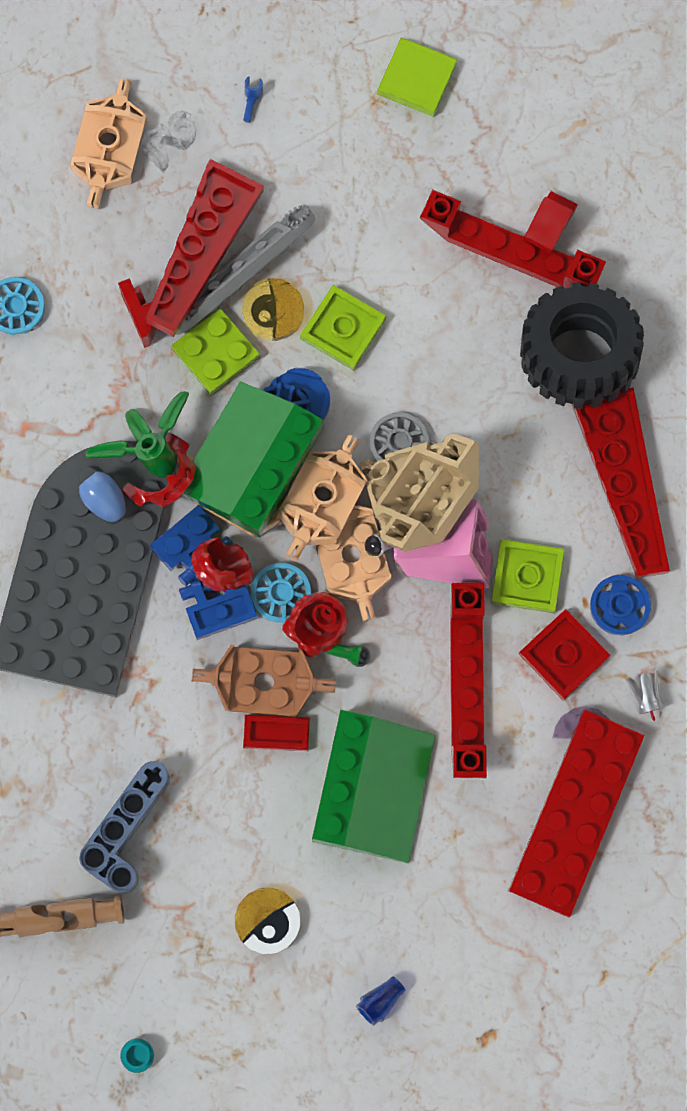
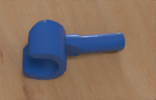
[243,76,263,123]

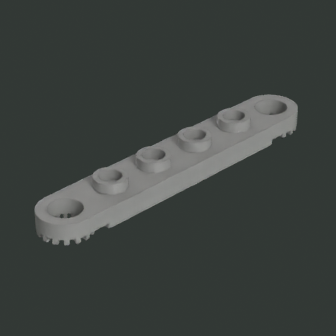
[176,205,315,335]

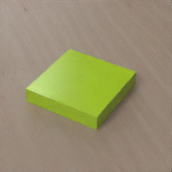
[377,37,457,117]
[300,285,386,370]
[491,539,564,614]

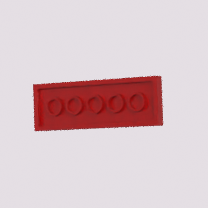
[508,709,645,918]

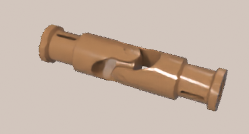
[0,894,124,937]

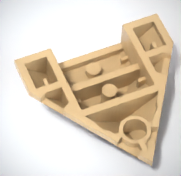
[360,433,479,552]

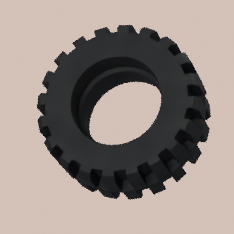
[520,283,644,409]

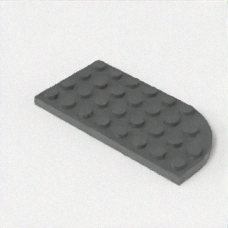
[0,441,178,697]

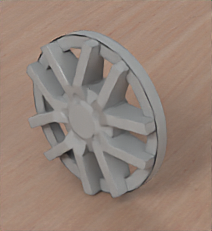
[370,412,429,461]

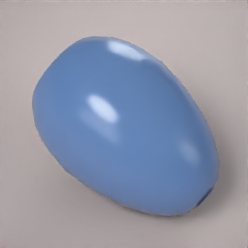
[79,472,126,522]

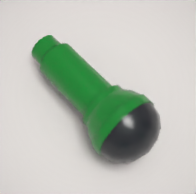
[326,644,370,667]

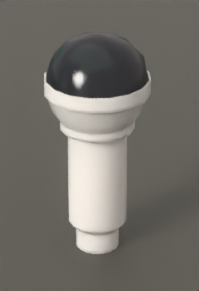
[364,534,394,557]

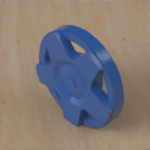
[590,575,651,636]

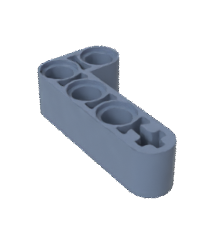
[79,761,170,894]

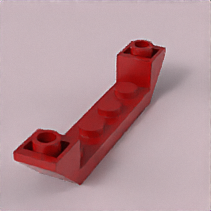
[420,189,606,289]
[450,583,487,779]

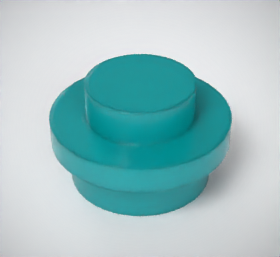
[120,1038,154,1073]

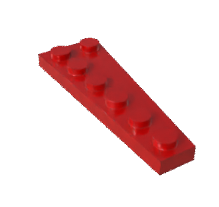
[146,159,264,337]
[572,387,670,578]

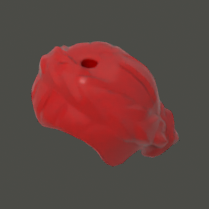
[192,537,254,591]
[282,592,348,658]

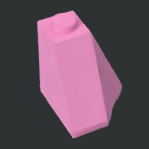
[394,500,493,588]

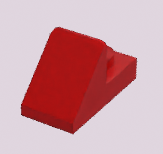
[523,191,578,253]
[118,278,157,348]

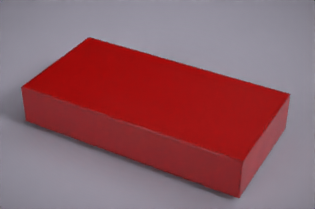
[243,715,310,751]

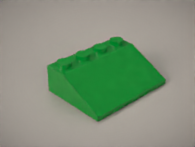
[182,381,324,538]
[312,710,435,863]

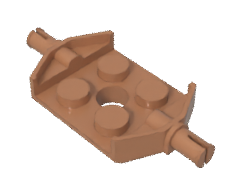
[192,644,336,717]

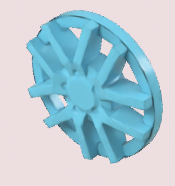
[0,277,45,335]
[251,563,311,623]

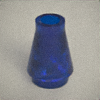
[356,976,406,1026]

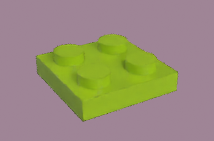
[171,308,260,396]

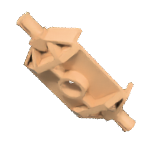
[70,78,148,209]
[278,435,367,562]
[316,488,392,622]

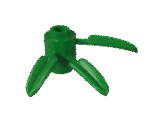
[85,391,189,478]

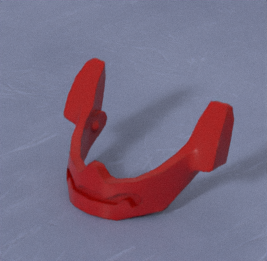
[122,432,196,507]

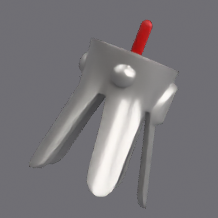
[625,670,664,721]

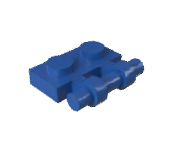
[150,505,233,586]
[179,579,258,640]

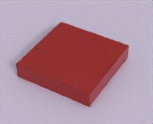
[518,609,611,700]

